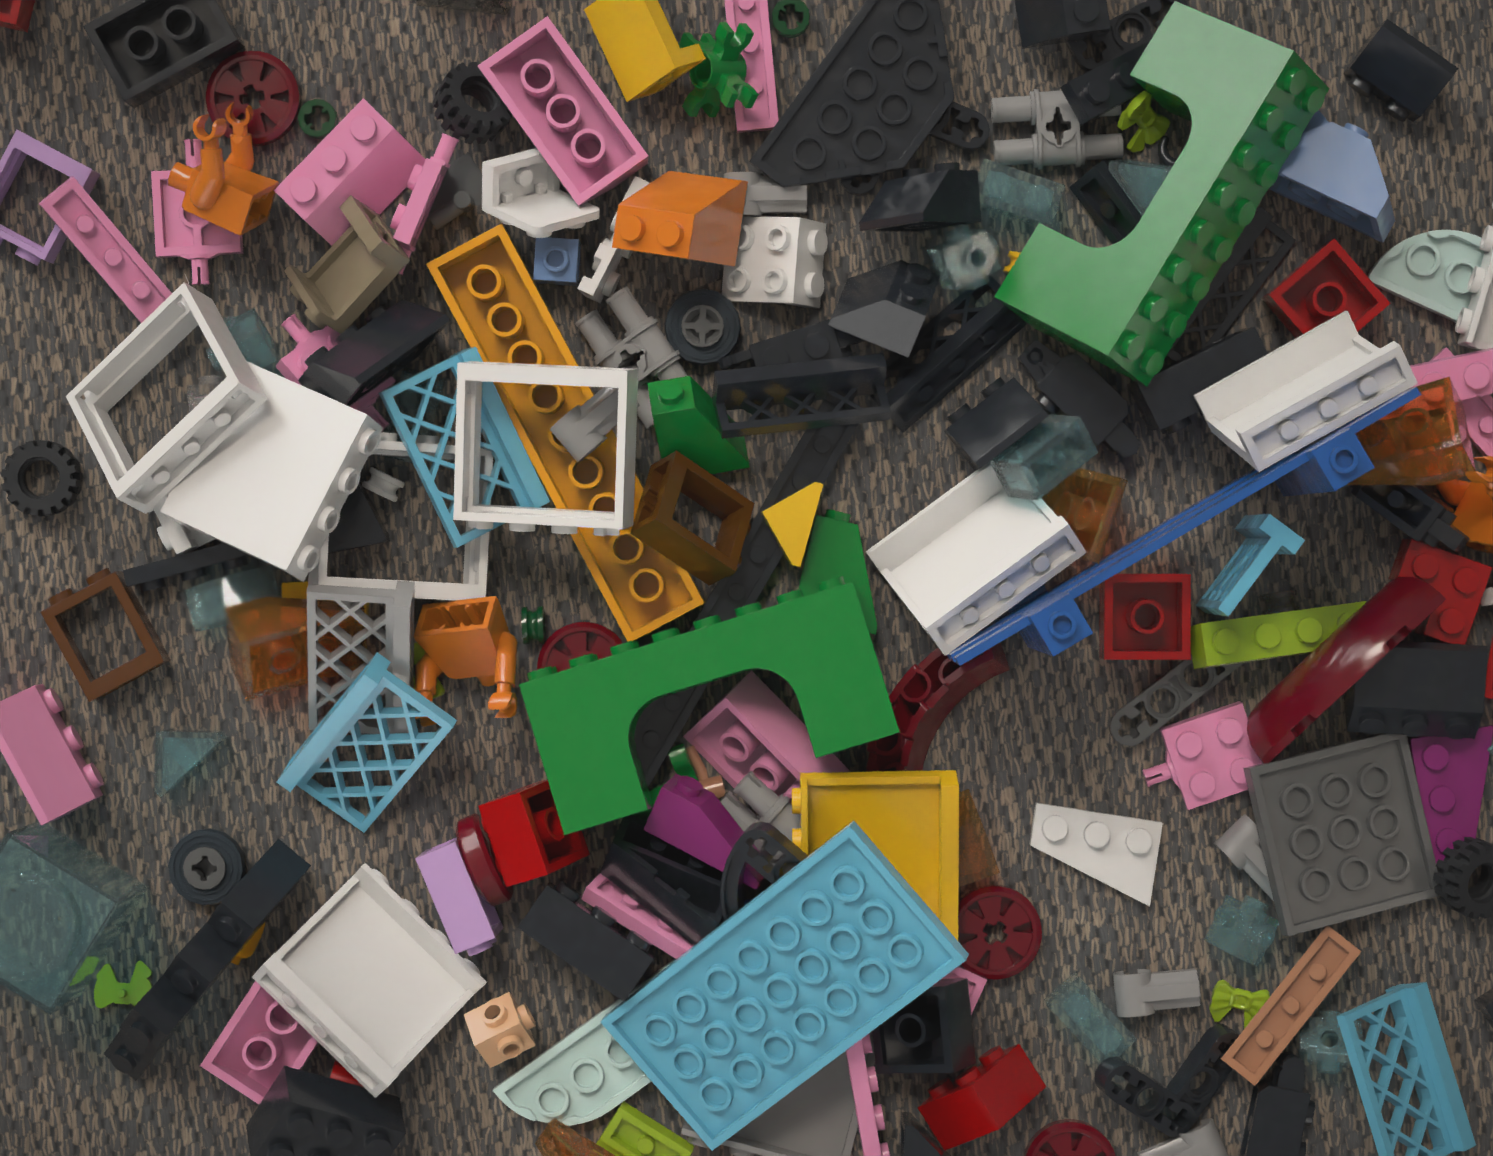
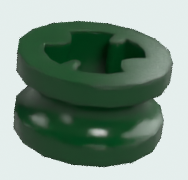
[772,0,810,38]
[298,99,338,139]
[521,606,546,645]

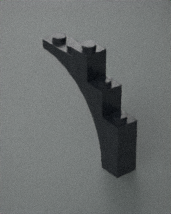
[104,839,311,1081]

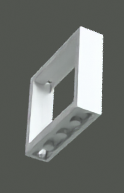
[66,282,267,514]
[453,361,638,536]
[308,432,493,600]

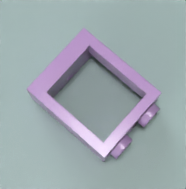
[0,130,100,266]
[415,837,503,956]

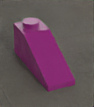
[644,774,766,889]

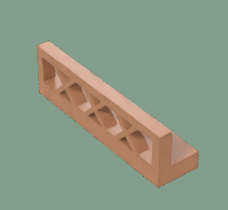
[1221,926,1362,1086]

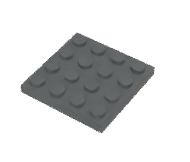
[1243,733,1440,936]

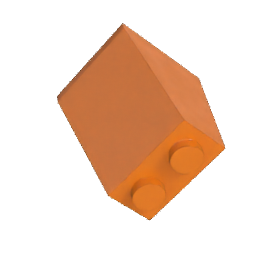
[612,171,748,267]

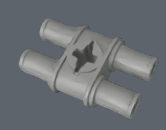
[991,88,1123,170]
[575,286,688,429]
[719,771,800,875]

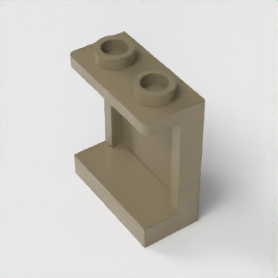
[284,195,410,334]

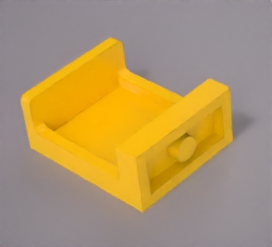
[584,0,706,102]

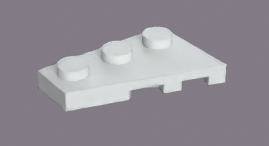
[577,176,650,303]
[1029,802,1163,907]

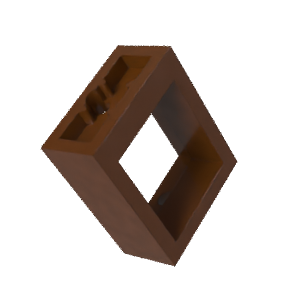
[630,450,755,586]
[40,568,171,702]

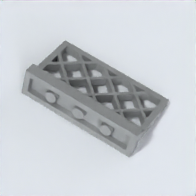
[307,581,415,745]

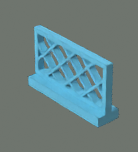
[379,347,550,548]
[1196,514,1305,617]
[277,652,457,833]
[1336,982,1476,1156]

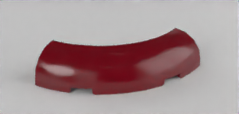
[1247,577,1446,763]
[866,625,1010,772]

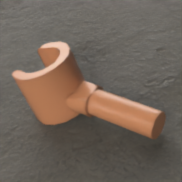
[686,745,726,799]

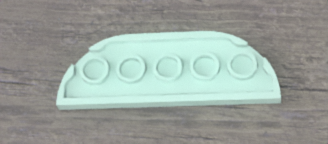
[1367,230,1485,323]
[493,959,676,1126]

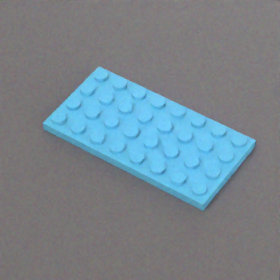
[600,821,969,1151]

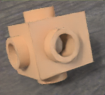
[464,992,536,1068]

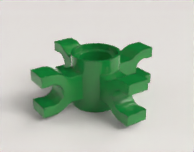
[679,22,759,117]

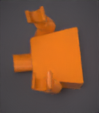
[168,102,279,236]
[1414,446,1493,554]
[412,596,518,727]

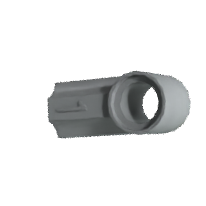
[723,172,807,217]
[550,387,640,463]
[1214,814,1274,901]
[1113,968,1201,1017]
[1137,1118,1229,1156]

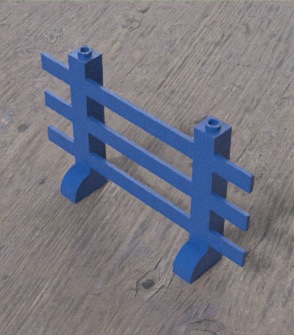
[946,387,1421,666]

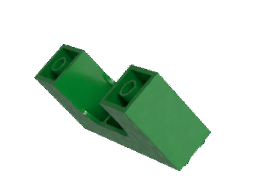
[994,1,1330,387]
[519,576,900,835]

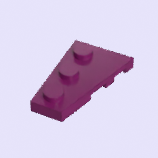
[1408,725,1493,864]

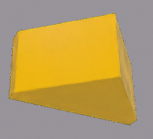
[761,482,823,567]

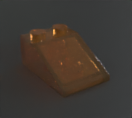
[1347,376,1476,485]
[1042,462,1128,564]
[225,596,367,701]

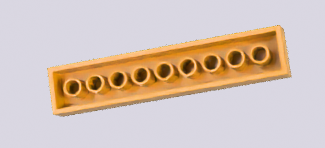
[426,223,705,642]

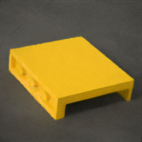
[792,770,959,941]

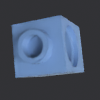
[533,237,581,286]

